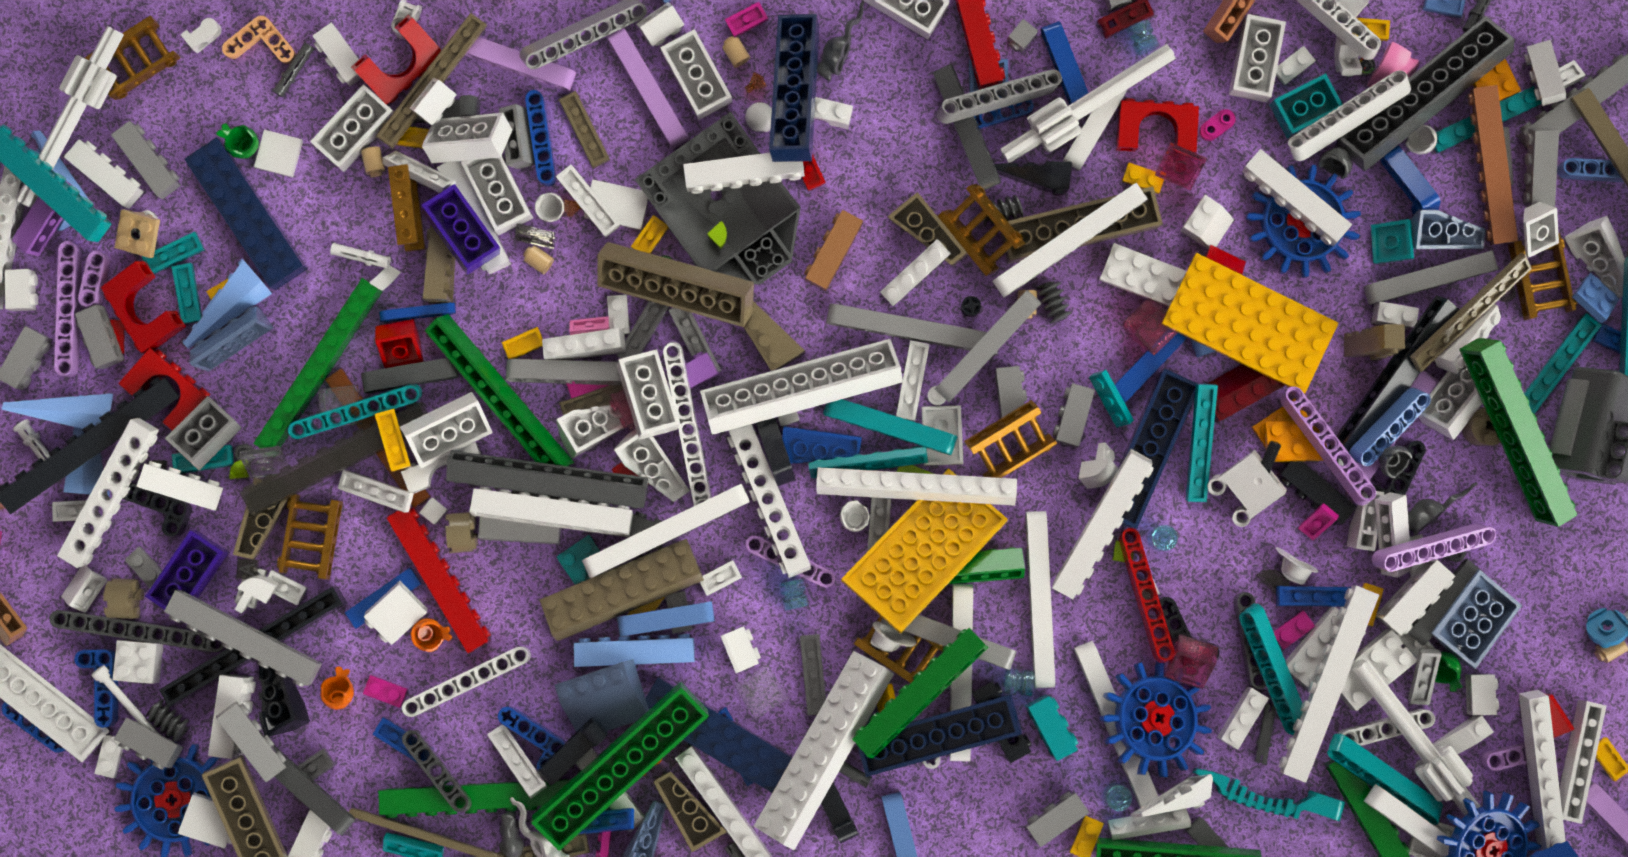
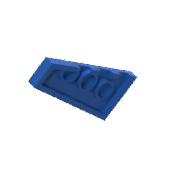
[782,426,862,464]

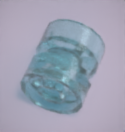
[1126,20,1160,56]
[1148,525,1178,551]
[779,578,809,611]
[1003,668,1035,696]
[1102,783,1132,811]

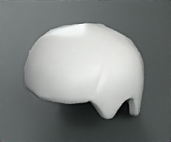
[745,102,772,132]
[1405,124,1437,155]
[535,192,565,222]
[840,500,870,532]

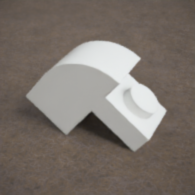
[1334,34,1362,77]
[1078,442,1119,489]
[235,575,279,613]

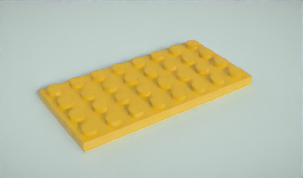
[1161,253,1339,394]
[841,468,1008,634]

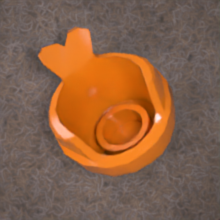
[410,618,452,652]
[320,666,354,710]

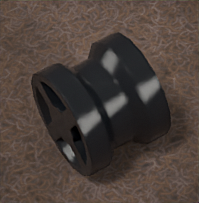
[961,296,981,317]

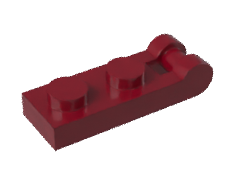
[1097,0,1154,39]

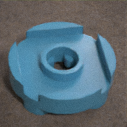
[1586,608,1628,648]

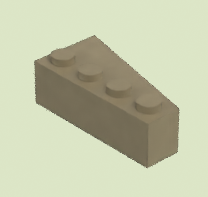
[887,192,968,267]
[1344,324,1405,361]
[652,771,727,852]

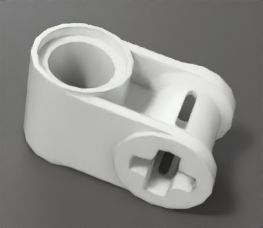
[391,0,422,39]

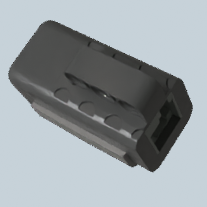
[1550,367,1628,485]

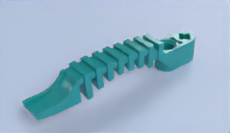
[1192,768,1345,821]

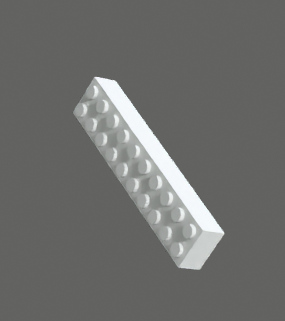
[700,339,903,435]
[754,651,894,850]

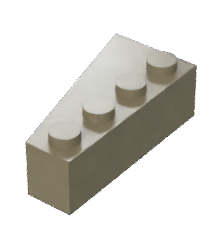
[423,224,455,304]
[743,301,805,371]
[233,478,296,560]

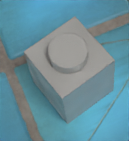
[1007,19,1038,53]

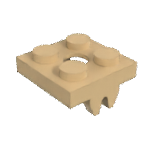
[114,209,160,258]

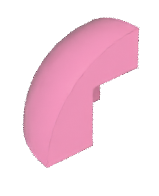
[1367,42,1419,87]

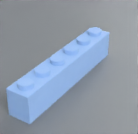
[574,634,695,667]

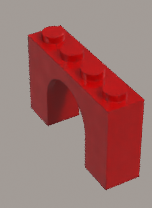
[351,14,441,105]
[1116,98,1199,156]
[100,261,186,353]
[118,348,214,431]

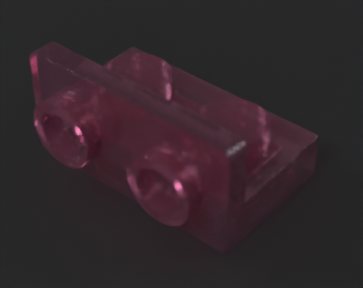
[609,389,635,431]

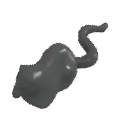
[817,0,865,81]
[1408,482,1478,535]
[499,811,524,857]

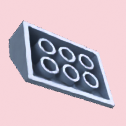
[189,306,274,372]
[1431,569,1522,669]
[555,659,649,732]

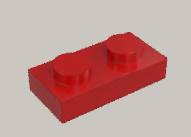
[801,154,826,192]

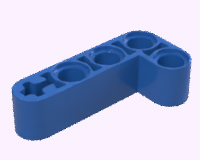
[1380,145,1441,214]
[74,649,118,728]
[498,706,566,769]

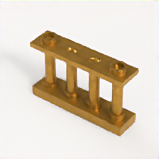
[84,15,181,100]
[388,164,426,252]
[938,183,1026,276]
[1508,233,1577,321]
[964,400,1057,478]
[277,494,343,580]
[853,616,943,683]

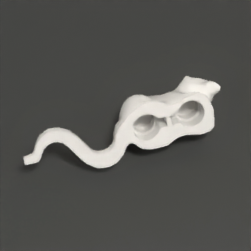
[510,797,570,857]

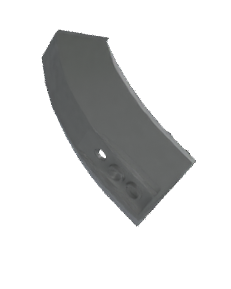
[635,112,801,285]

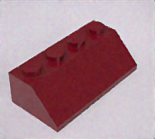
[1207,364,1285,423]

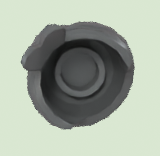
[1319,147,1352,179]
[1378,445,1412,478]

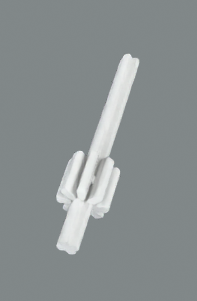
[15,26,124,208]
[1000,44,1176,163]
[1352,659,1481,815]

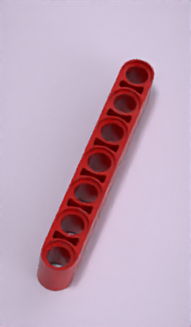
[1119,528,1174,663]

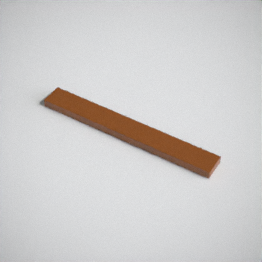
[325,368,431,507]

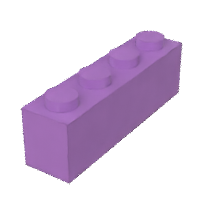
[12,180,73,256]
[664,351,720,396]

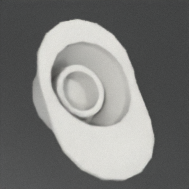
[1275,547,1318,585]
[871,621,917,652]

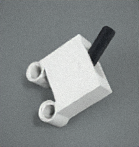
[1208,441,1287,527]

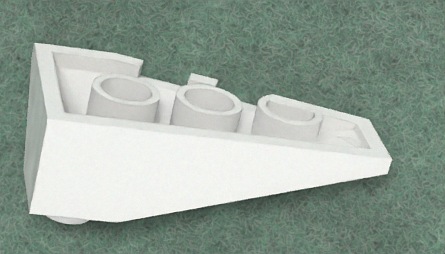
[556,401,634,459]
[1130,774,1213,818]

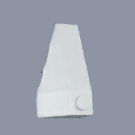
[1564,216,1625,298]
[614,429,690,502]

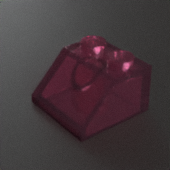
[1155,143,1207,191]
[1121,298,1178,355]
[1165,634,1218,690]

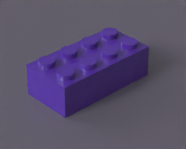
[421,184,500,275]
[145,530,230,610]

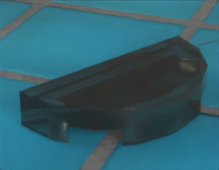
[1255,569,1290,595]

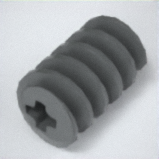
[981,195,1023,227]
[1036,281,1072,324]
[145,699,190,742]

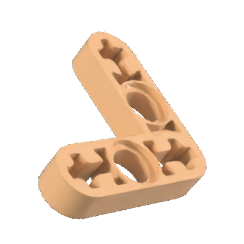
[222,16,296,64]

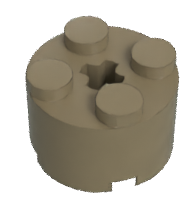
[1462,407,1500,446]
[445,512,478,554]
[103,578,144,619]

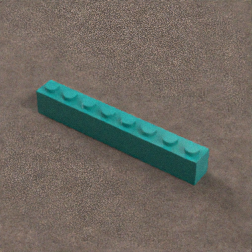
[0,124,112,242]

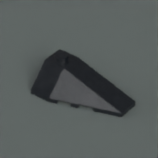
[994,161,1072,196]
[259,665,310,737]

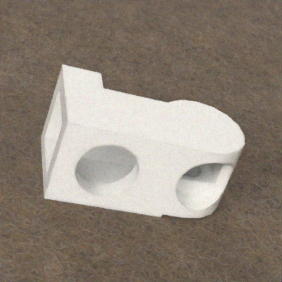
[181,18,222,54]

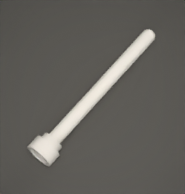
[91,665,159,734]

